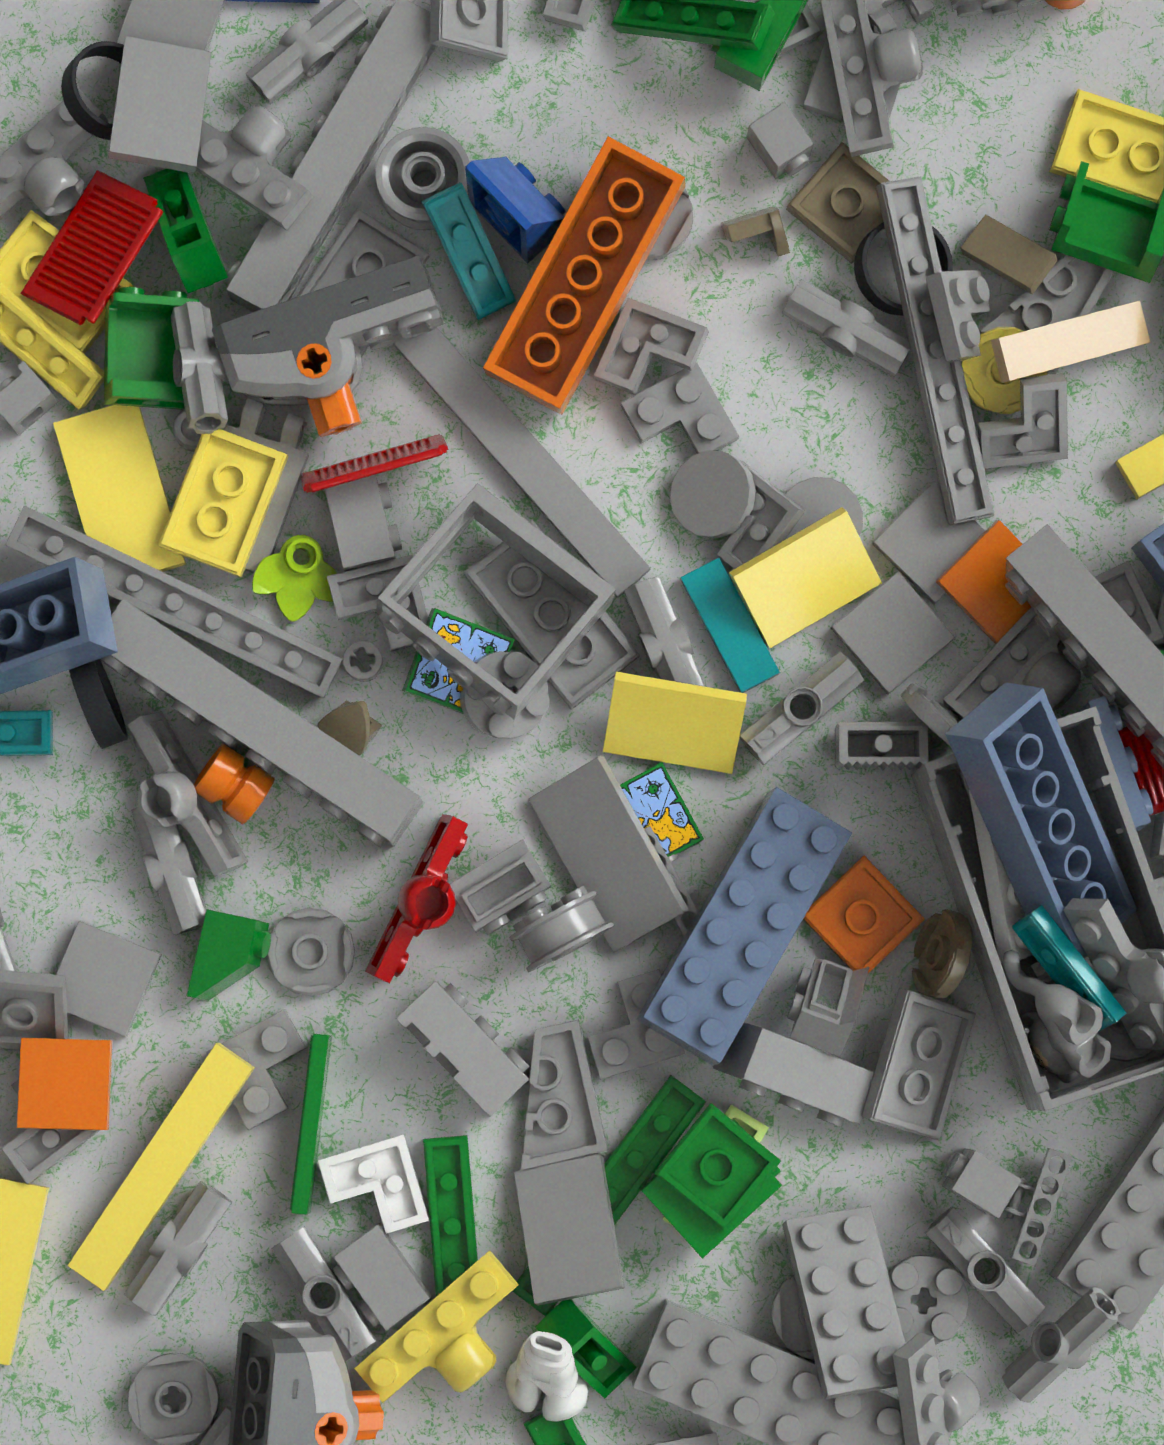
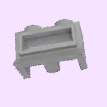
[450,839,551,935]
[787,957,869,1057]

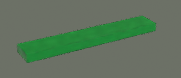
[512,1075,706,1317]

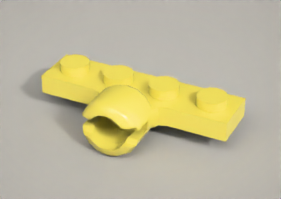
[354,1251,519,1403]

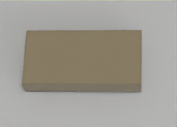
[960,214,1058,295]

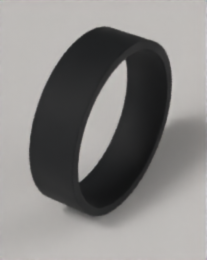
[61,41,124,140]
[854,222,953,316]
[69,659,128,749]

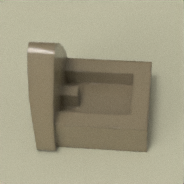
[721,207,790,257]
[318,700,382,755]

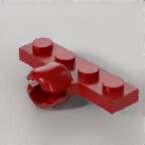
[365,813,468,984]

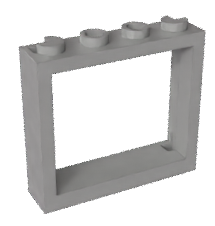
[376,483,616,720]

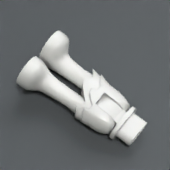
[505,1331,588,1422]

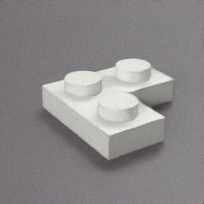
[318,1134,429,1234]

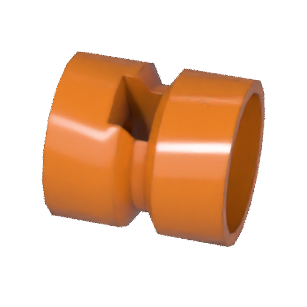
[193,743,275,825]

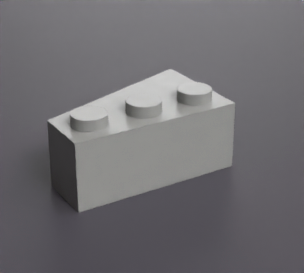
[396,981,530,1117]
[713,1023,874,1127]

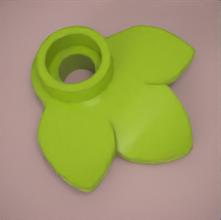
[252,535,337,622]

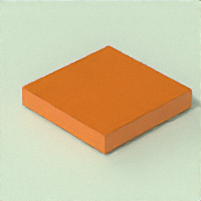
[935,520,1031,644]
[803,855,925,973]
[17,1038,113,1130]

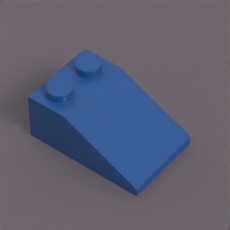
[465,156,566,264]

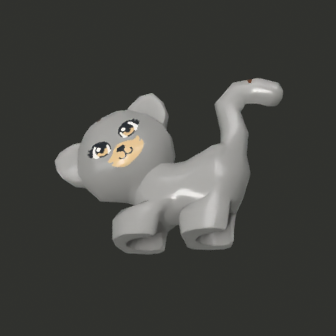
[1002,950,1111,1084]

